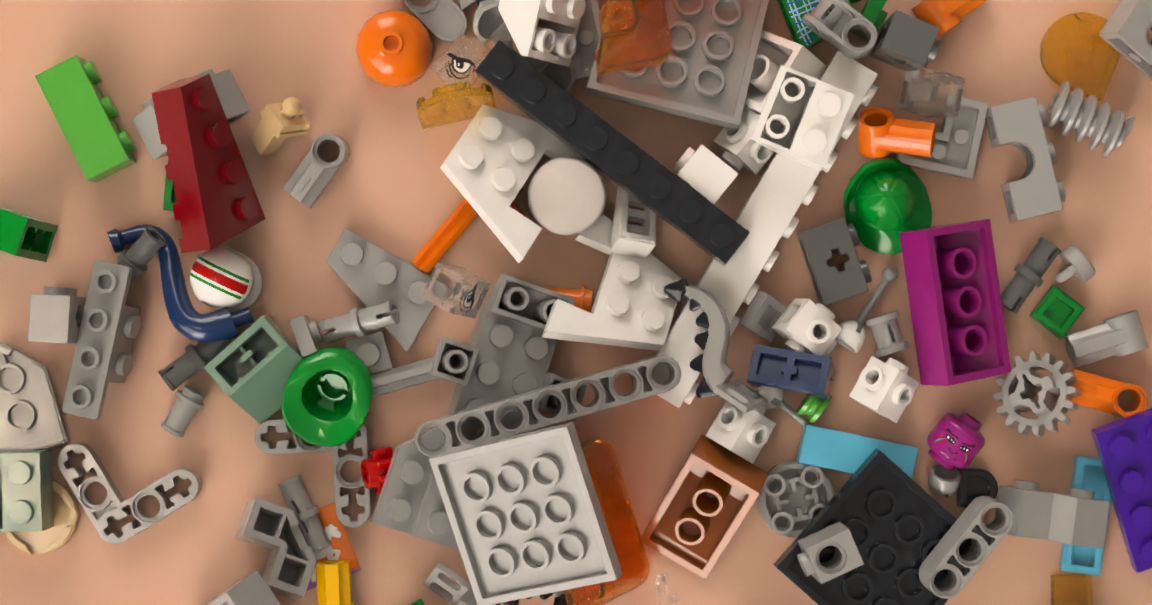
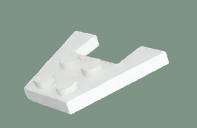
[440,104,585,263]
[541,213,681,351]

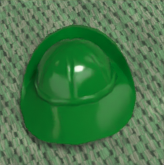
[843,158,932,254]
[281,347,373,447]

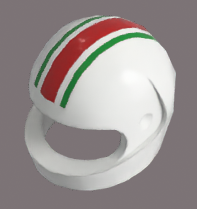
[190,246,262,312]

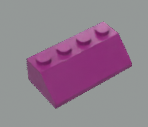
[899,219,1011,386]

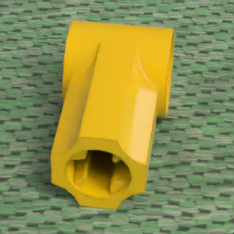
[316,560,356,605]

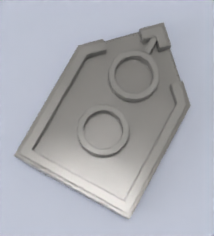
[0,342,69,452]

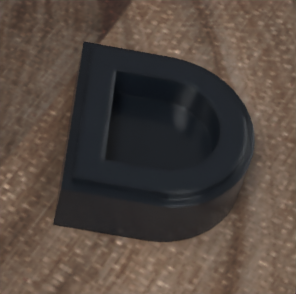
[957,468,998,507]

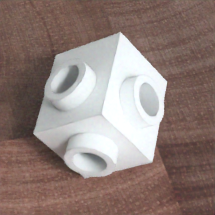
[714,107,774,175]
[772,298,842,356]
[849,356,919,423]
[706,401,776,464]

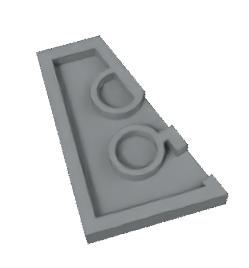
[326,228,446,352]

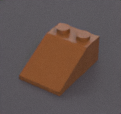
[639,434,768,580]

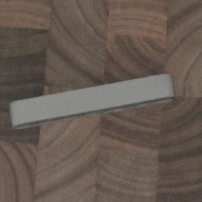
[414,356,682,458]

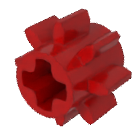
[361,447,393,495]

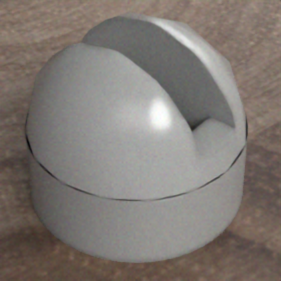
[928,465,961,498]

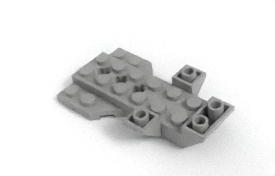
[371,274,587,550]

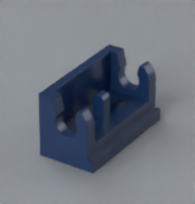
[747,344,836,400]

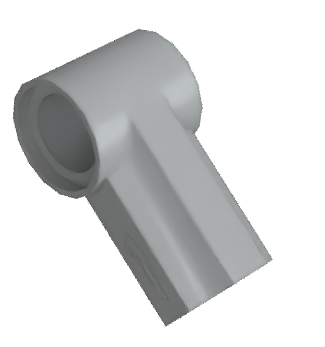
[283,133,350,208]
[1065,310,1149,367]

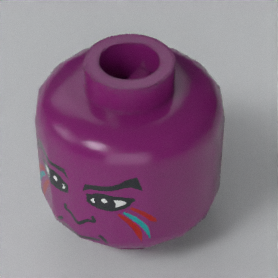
[927,411,985,471]

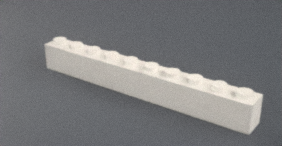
[652,50,878,408]

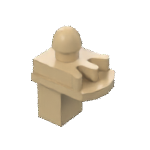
[249,97,311,156]

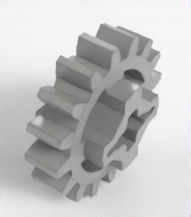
[993,351,1081,437]

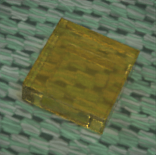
[1050,574,1093,605]

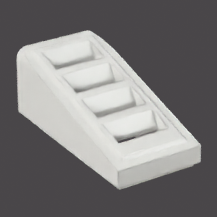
[611,185,657,258]

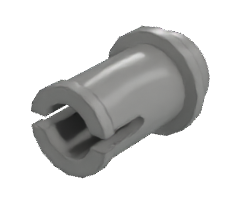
[161,385,205,437]

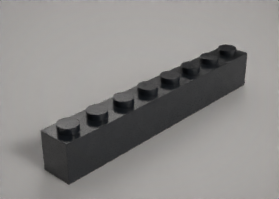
[475,40,750,266]

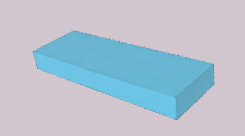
[797,424,918,479]
[1059,455,1111,576]

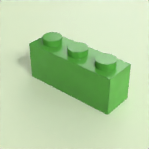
[35,55,137,183]

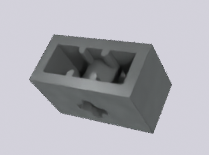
[870,10,941,74]
[796,217,872,306]

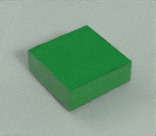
[1029,285,1085,339]

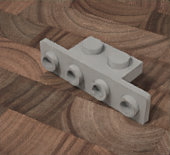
[62,260,141,420]

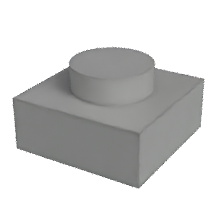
[739,290,787,343]
[289,315,324,357]
[345,331,394,374]

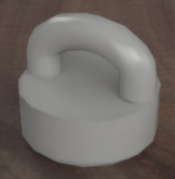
[1056,245,1096,283]

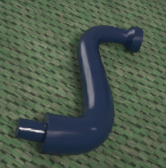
[107,224,254,342]

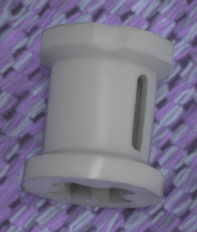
[865,310,909,357]

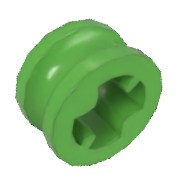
[796,394,832,424]

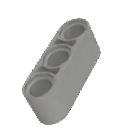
[919,496,1013,599]

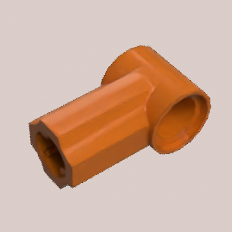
[911,0,987,39]
[858,107,937,158]
[1070,369,1148,417]

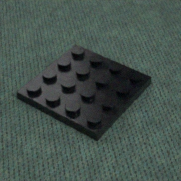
[773,448,972,605]

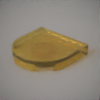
[1040,12,1121,102]
[416,82,497,130]

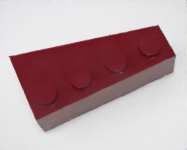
[152,74,266,253]

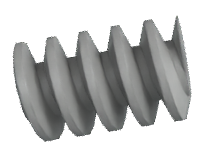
[1047,81,1135,158]

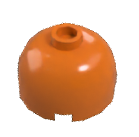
[356,10,433,87]

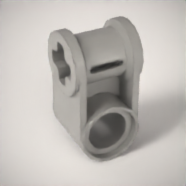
[801,0,877,59]

